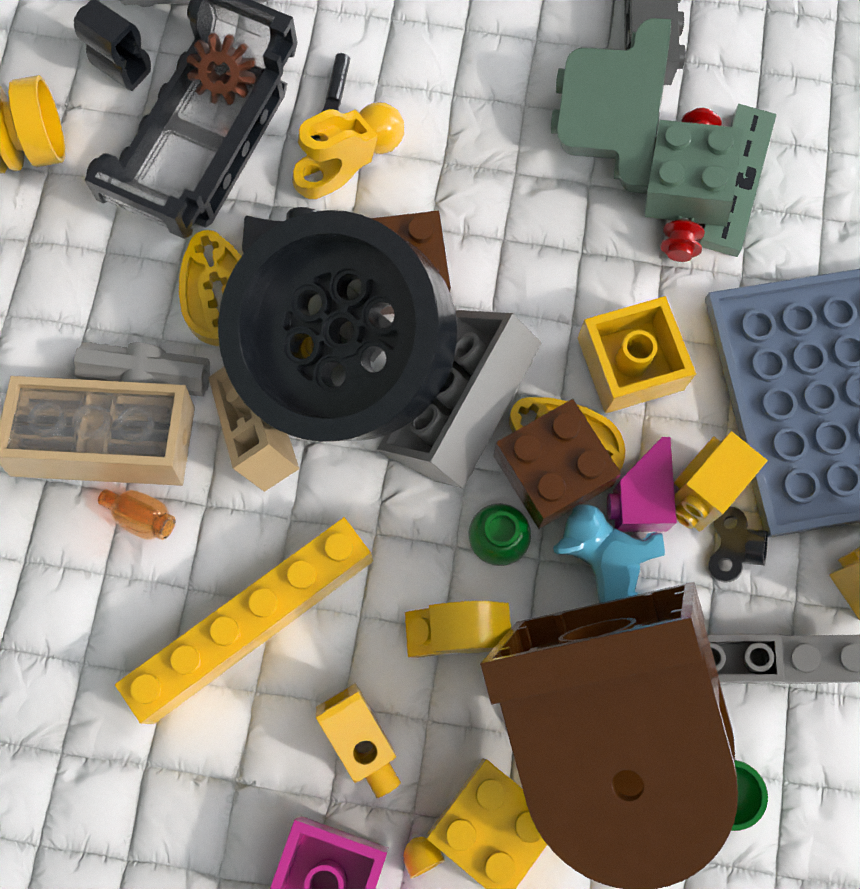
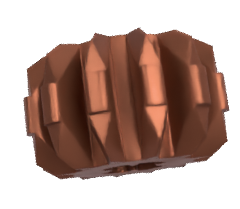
[187,32,256,105]

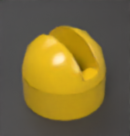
[403,836,445,879]

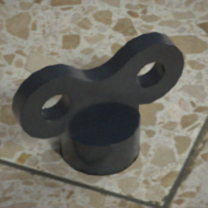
[709,507,768,583]

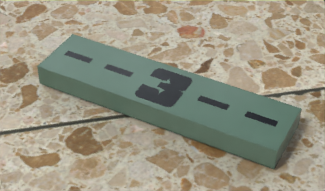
[699,104,777,257]

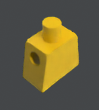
[316,683,401,798]

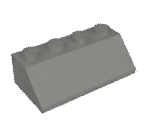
[377,310,542,488]

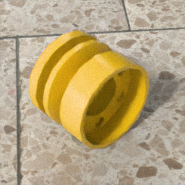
[0,75,65,174]

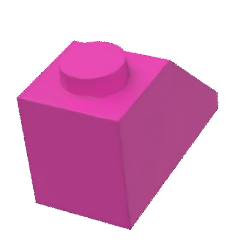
[607,437,677,532]

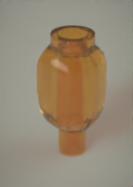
[98,489,176,540]

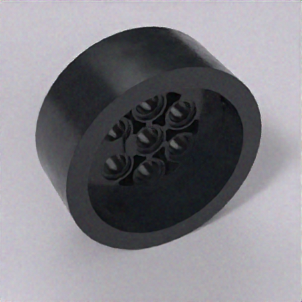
[218,210,457,442]

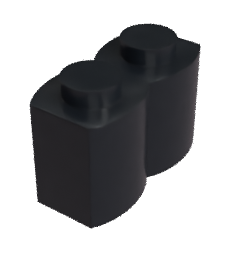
[74,0,151,91]

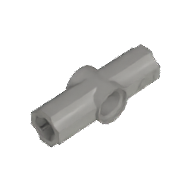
[74,342,210,397]

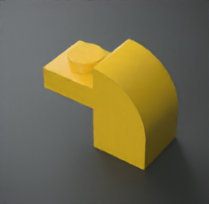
[405,601,511,658]

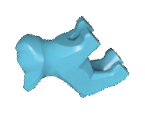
[553,504,665,603]

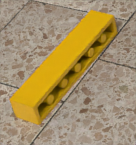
[114,517,373,724]

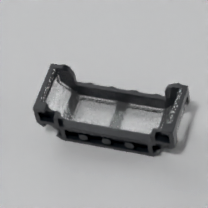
[84,0,298,239]

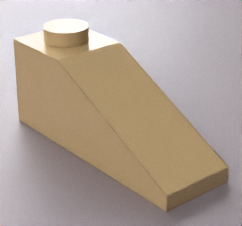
[208,367,299,492]

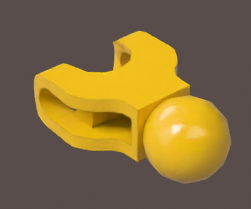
[292,102,404,199]

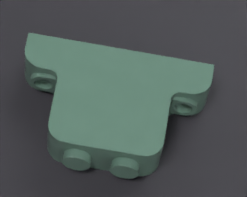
[551,18,672,194]

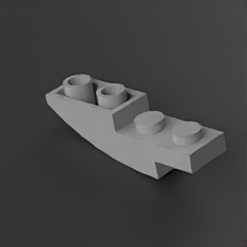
[707,634,860,684]

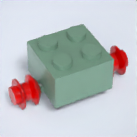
[645,108,744,262]

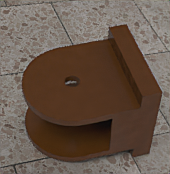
[480,582,738,889]

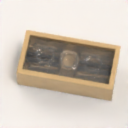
[0,376,195,486]

